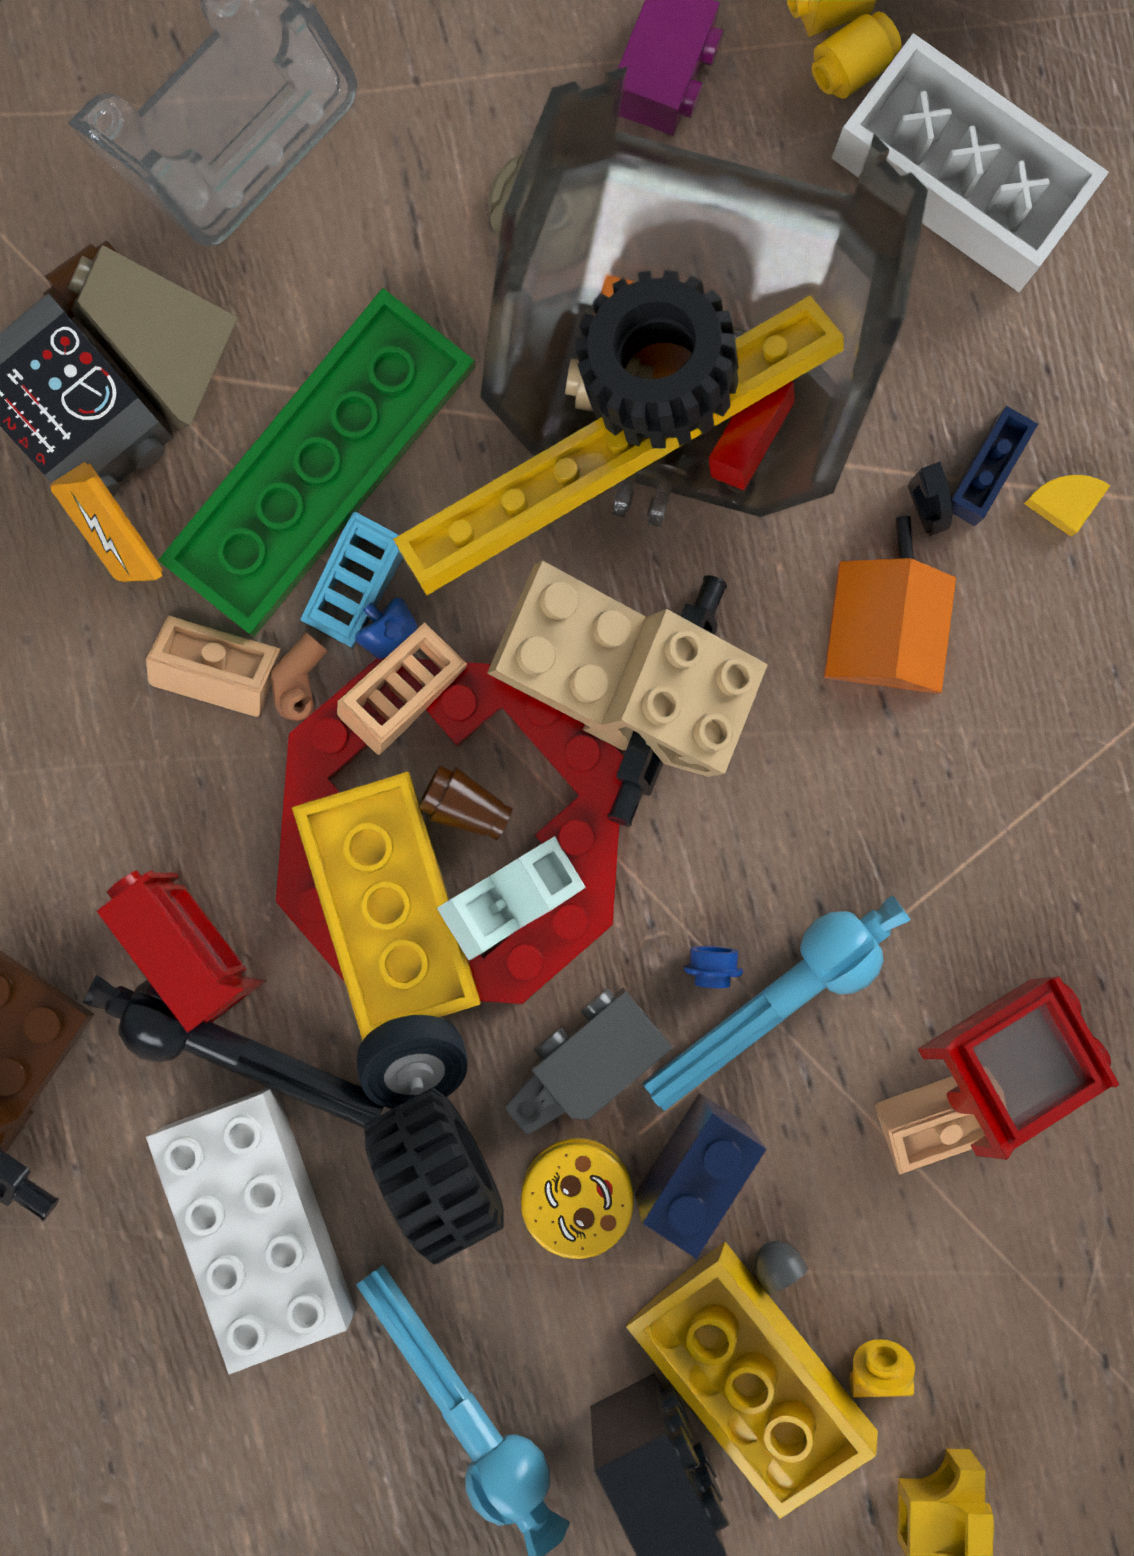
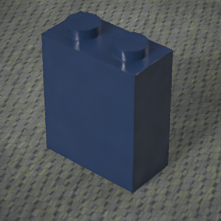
[635,1093,767,1259]

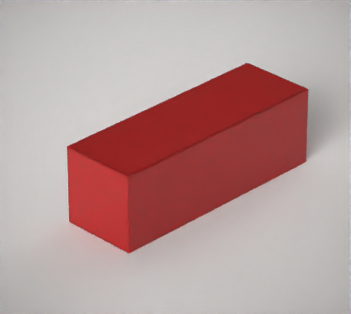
[708,381,795,491]

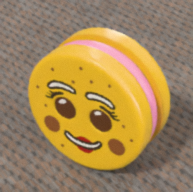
[521,1138,634,1259]

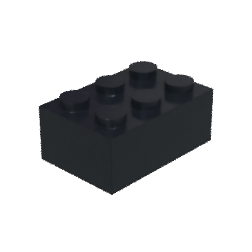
[590,1373,730,1556]

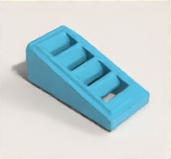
[300,511,403,649]

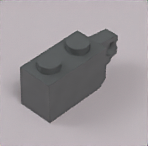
[505,987,673,1135]

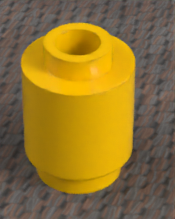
[811,11,902,99]

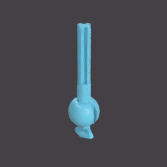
[643,895,911,1111]
[356,1265,570,1556]

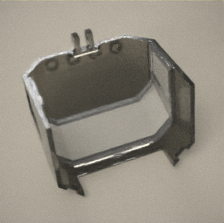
[480,66,928,528]

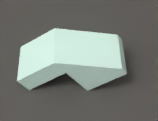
[437,836,586,960]

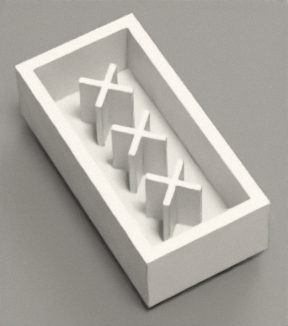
[832,33,1109,293]
[146,1087,356,1374]

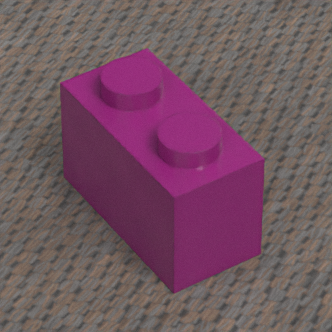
[610,0,724,136]

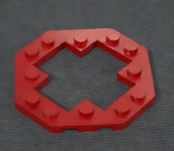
[275,658,624,1004]

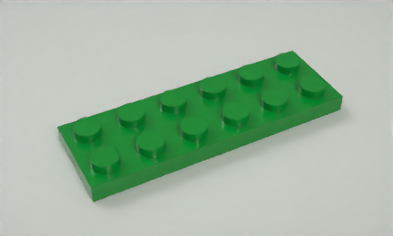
[158,288,475,638]

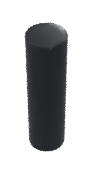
[896,516,914,559]

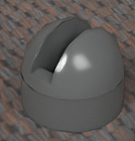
[754,1241,808,1294]

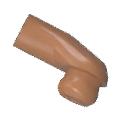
[271,632,328,721]

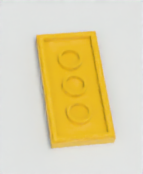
[292,772,481,1040]

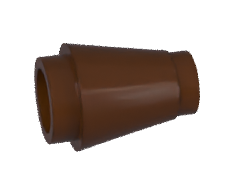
[418,765,513,841]

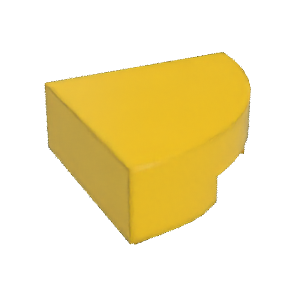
[1023,475,1111,537]

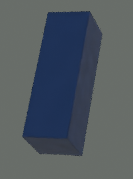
[951,406,1038,526]

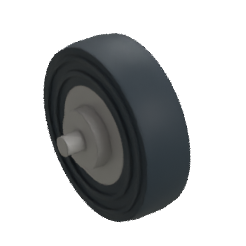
[357,1015,468,1109]

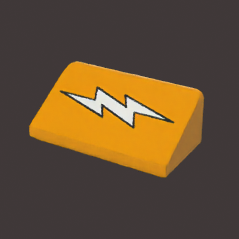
[50,462,163,582]

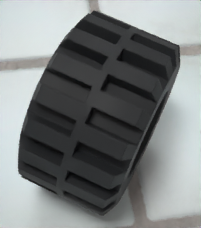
[576,270,739,449]
[364,1088,504,1265]

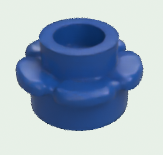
[684,946,743,988]

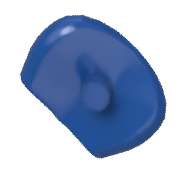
[355,597,417,659]

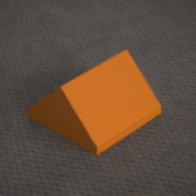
[823,558,956,694]

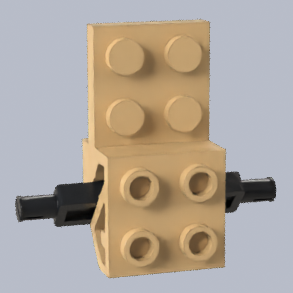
[487,560,768,827]

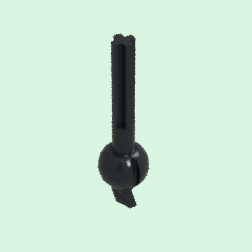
[83,975,384,1128]

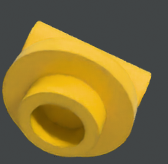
[849,1339,915,1398]

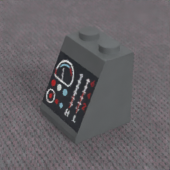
[0,293,173,497]

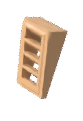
[337,622,467,755]

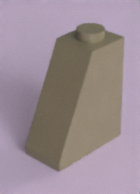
[67,245,238,431]

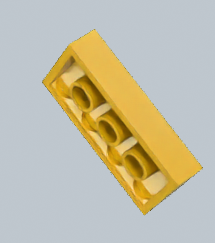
[626,1242,878,1519]

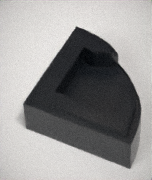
[907,462,952,536]

